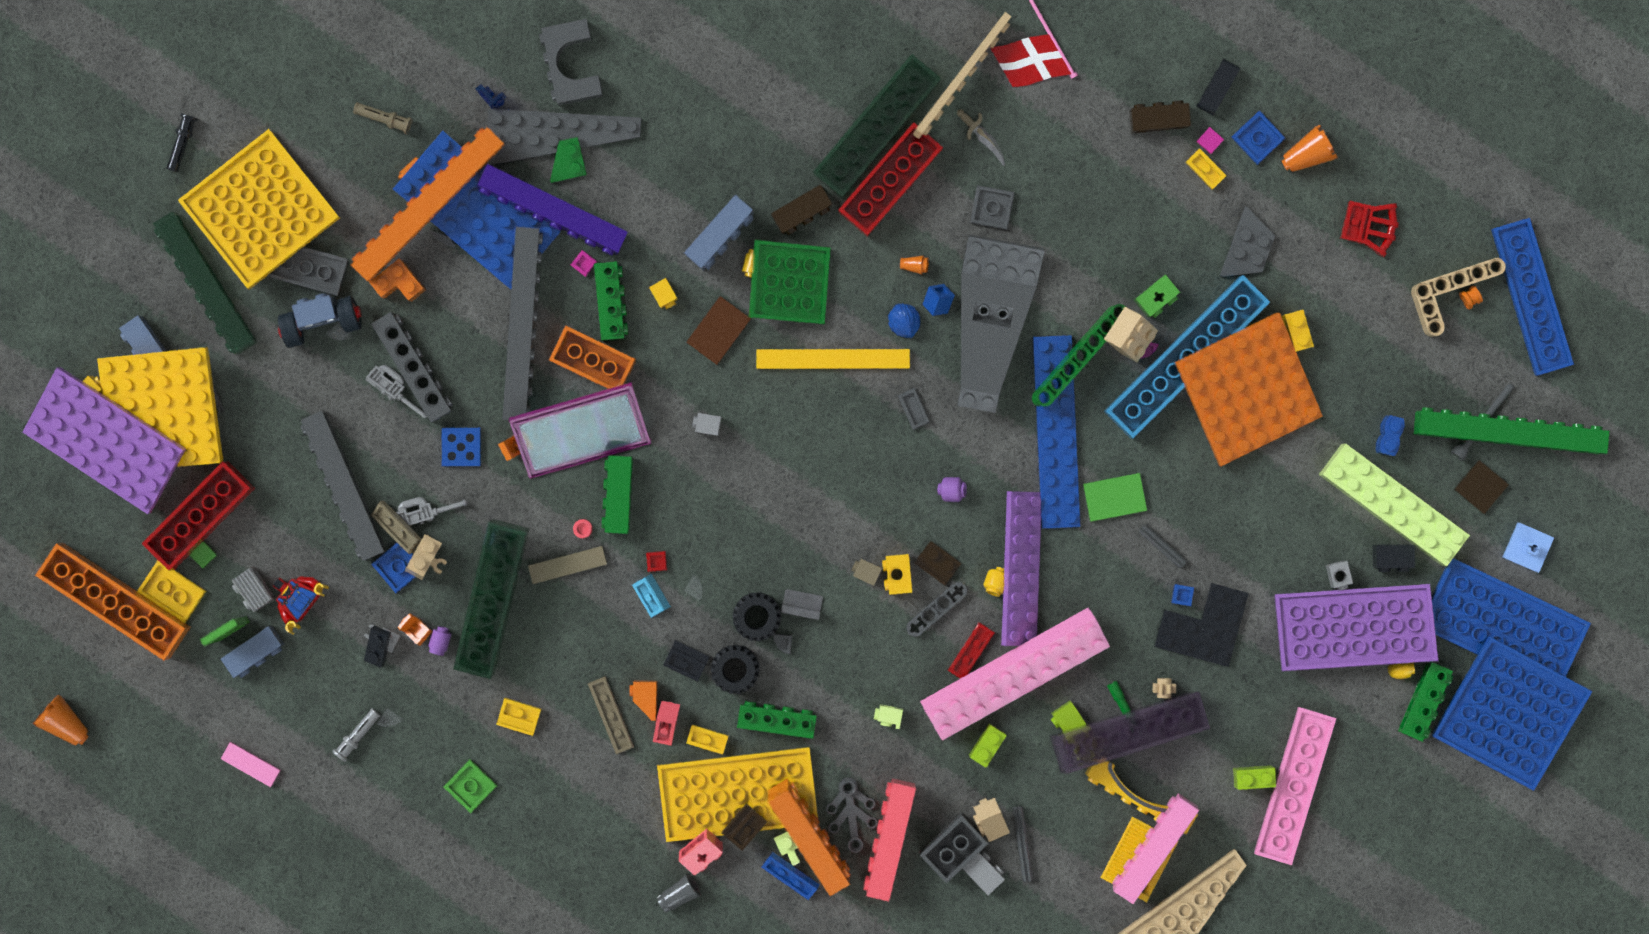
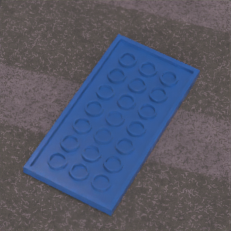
[393,131,561,289]
[1431,558,1591,677]

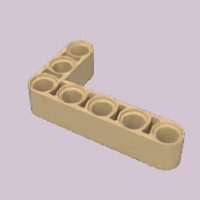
[1411,258,1506,337]

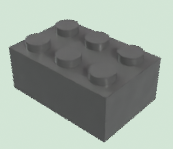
[919,813,988,883]

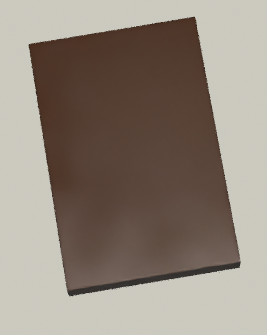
[686,296,751,365]

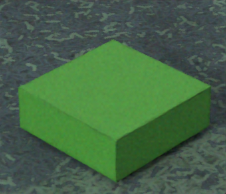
[189,541,217,568]

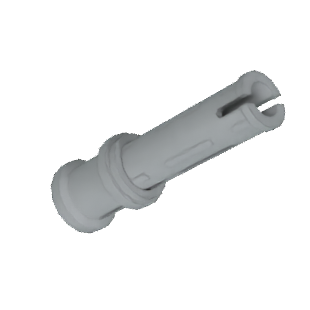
[332,708,381,762]

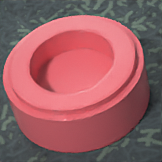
[573,519,593,538]

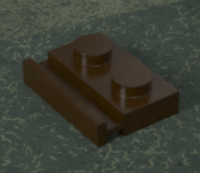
[914,541,961,586]
[721,803,767,851]

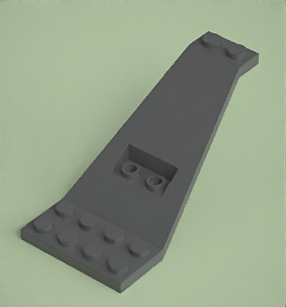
[957,234,1045,413]

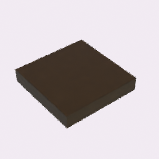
[1454,460,1509,514]

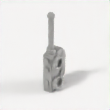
[365,365,427,418]
[396,497,468,526]

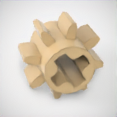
[1153,678,1176,698]

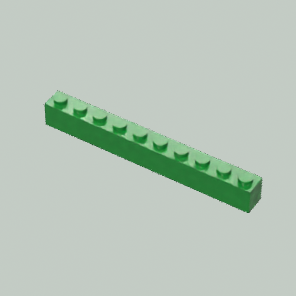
[1413,407,1609,455]

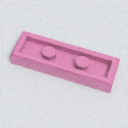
[221,742,281,787]

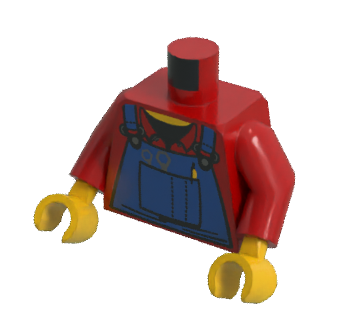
[273,576,329,635]

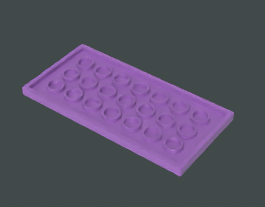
[23,367,186,514]
[1274,584,1438,672]

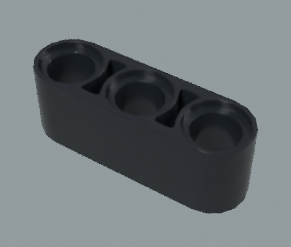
[1196,58,1240,116]

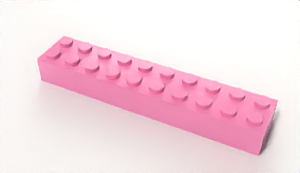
[920,608,1110,741]

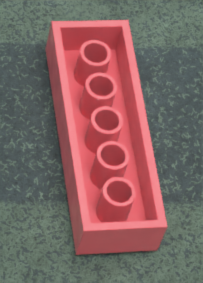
[863,778,916,901]

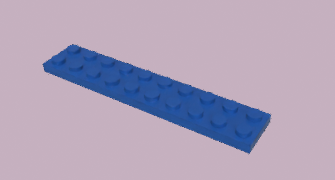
[1033,335,1080,528]

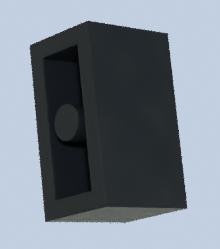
[1373,544,1415,572]

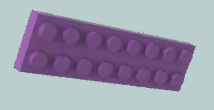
[1001,491,1041,646]

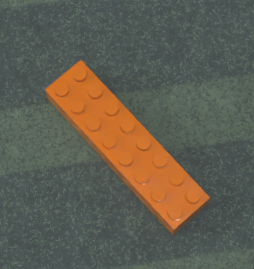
[35,543,191,661]

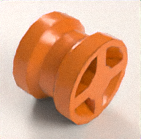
[1459,285,1483,310]

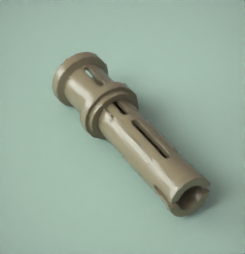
[353,102,413,134]

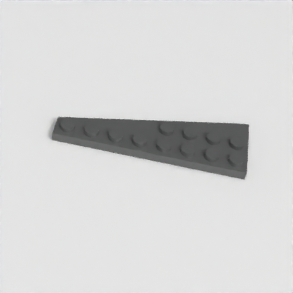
[485,109,642,166]

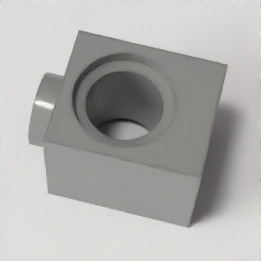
[692,413,722,436]
[1326,561,1353,590]

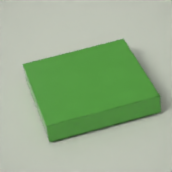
[444,759,498,813]

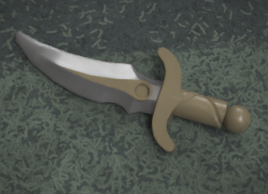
[957,109,1005,166]

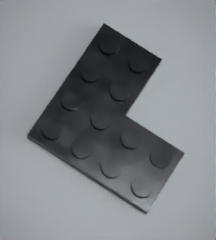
[1154,583,1249,667]

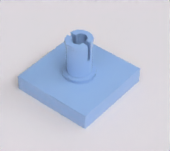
[1502,522,1554,573]

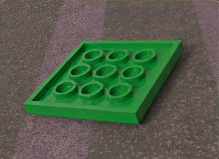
[749,240,831,324]

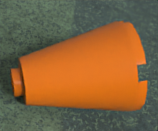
[1282,124,1338,172]
[33,695,89,746]

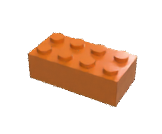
[549,325,637,389]

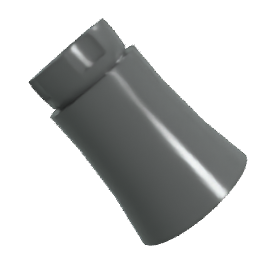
[657,873,701,913]

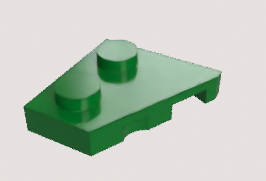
[550,137,587,183]

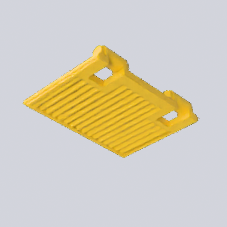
[1100,817,1179,902]

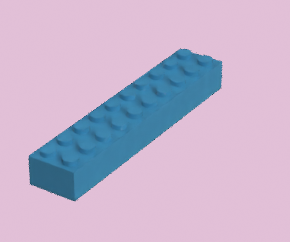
[1103,275,1270,439]

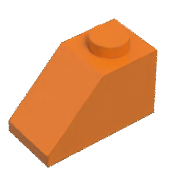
[630,680,658,721]

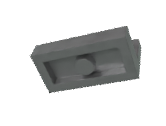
[781,589,823,620]

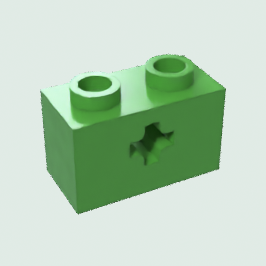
[1134,275,1180,318]

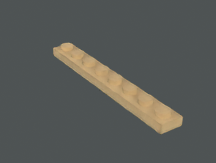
[913,12,1011,139]

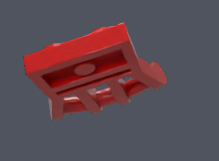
[1340,201,1399,258]

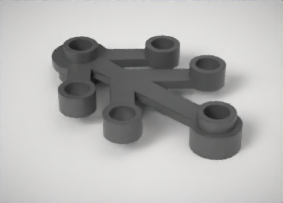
[826,778,878,853]

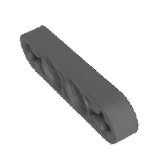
[906,582,967,637]

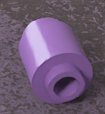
[428,626,452,656]

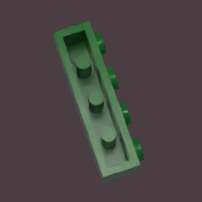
[594,261,629,341]
[602,456,633,534]
[1398,662,1453,742]
[737,701,817,739]

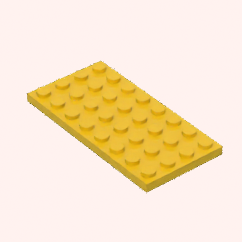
[657,747,818,842]

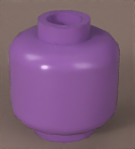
[937,477,967,502]

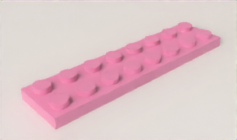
[1254,707,1336,865]

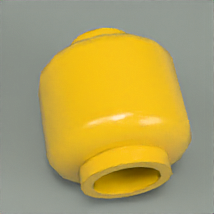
[983,567,1004,597]

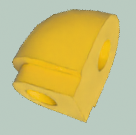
[1388,663,1415,679]

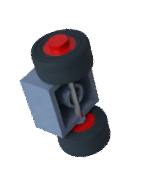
[278,293,362,348]

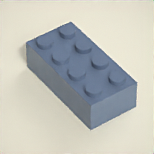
[684,195,754,271]

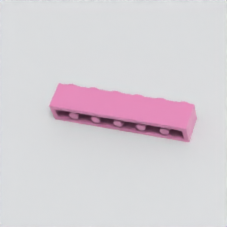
[1112,793,1199,904]

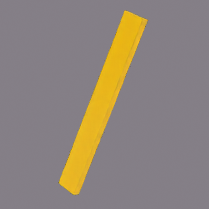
[756,349,910,369]

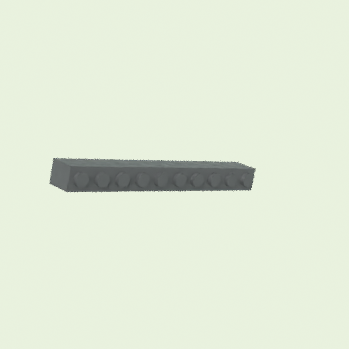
[502,227,543,420]

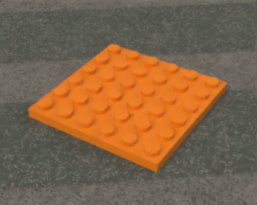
[1175,312,1323,466]

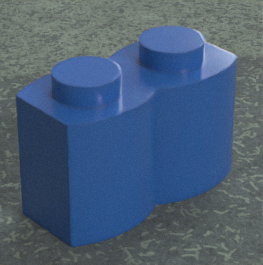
[1376,415,1405,456]

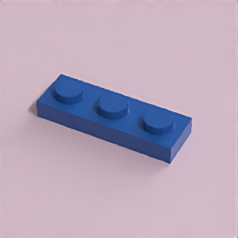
[761,852,820,900]

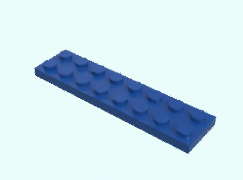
[1491,218,1574,376]

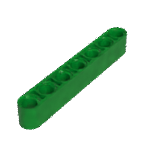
[1032,304,1126,407]

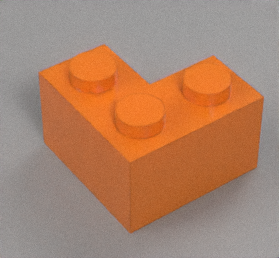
[369,258,426,302]

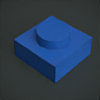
[1171,584,1194,606]

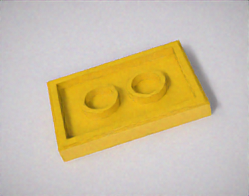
[137,560,207,623]

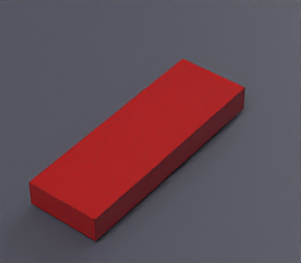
[948,622,995,679]

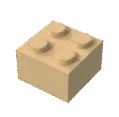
[1104,307,1158,363]

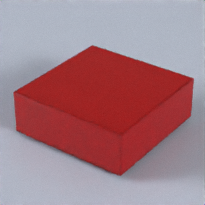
[646,551,667,572]

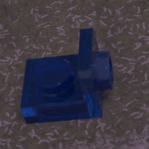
[475,84,506,109]

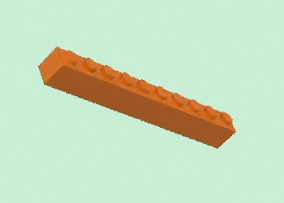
[351,127,505,282]

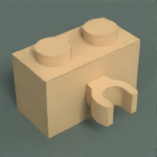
[405,534,447,580]
[973,798,1010,842]

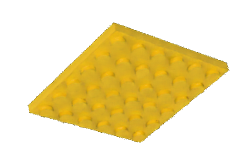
[178,129,340,290]
[97,347,223,467]

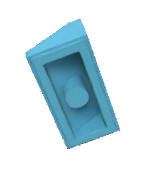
[632,574,671,618]

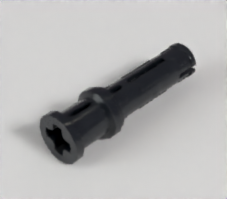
[166,113,198,172]

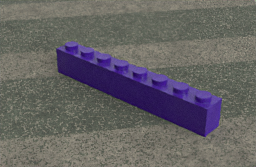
[477,164,628,256]

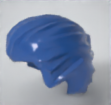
[888,303,920,338]

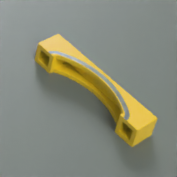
[1085,754,1198,834]

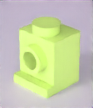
[874,704,903,729]

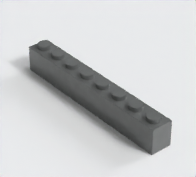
[300,411,387,561]

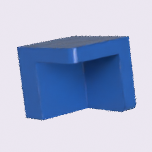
[923,284,955,316]

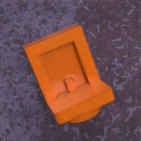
[498,431,533,461]
[398,613,432,646]

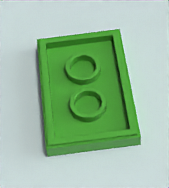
[1083,473,1147,522]
[200,616,250,646]

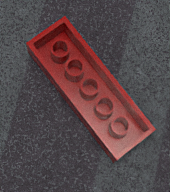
[838,123,943,237]
[142,461,255,571]

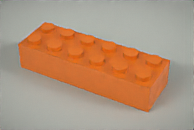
[768,778,851,896]

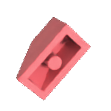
[653,700,680,746]

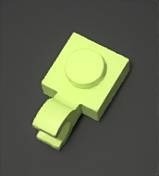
[774,832,800,866]

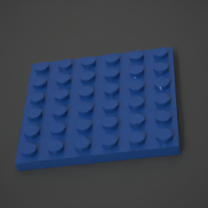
[1431,636,1592,791]

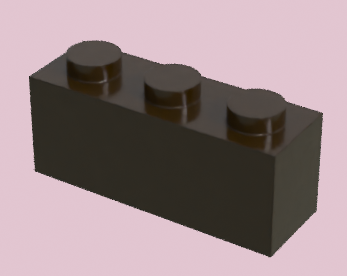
[1129,100,1191,134]
[771,184,832,236]

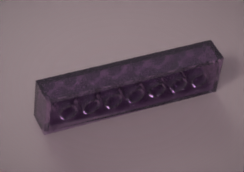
[1050,691,1210,774]

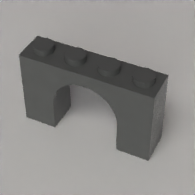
[539,19,604,106]

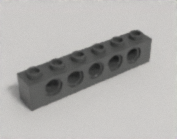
[371,312,453,423]

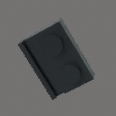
[663,640,710,682]

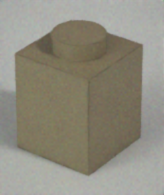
[851,558,882,586]

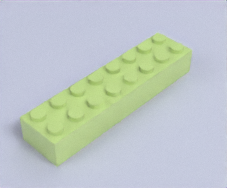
[1319,444,1470,566]

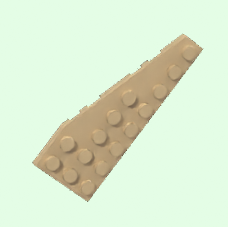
[1118,849,1247,934]

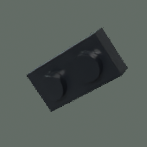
[364,626,391,668]

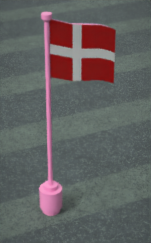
[990,0,1078,87]

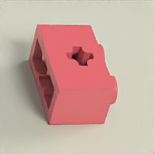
[679,828,723,876]

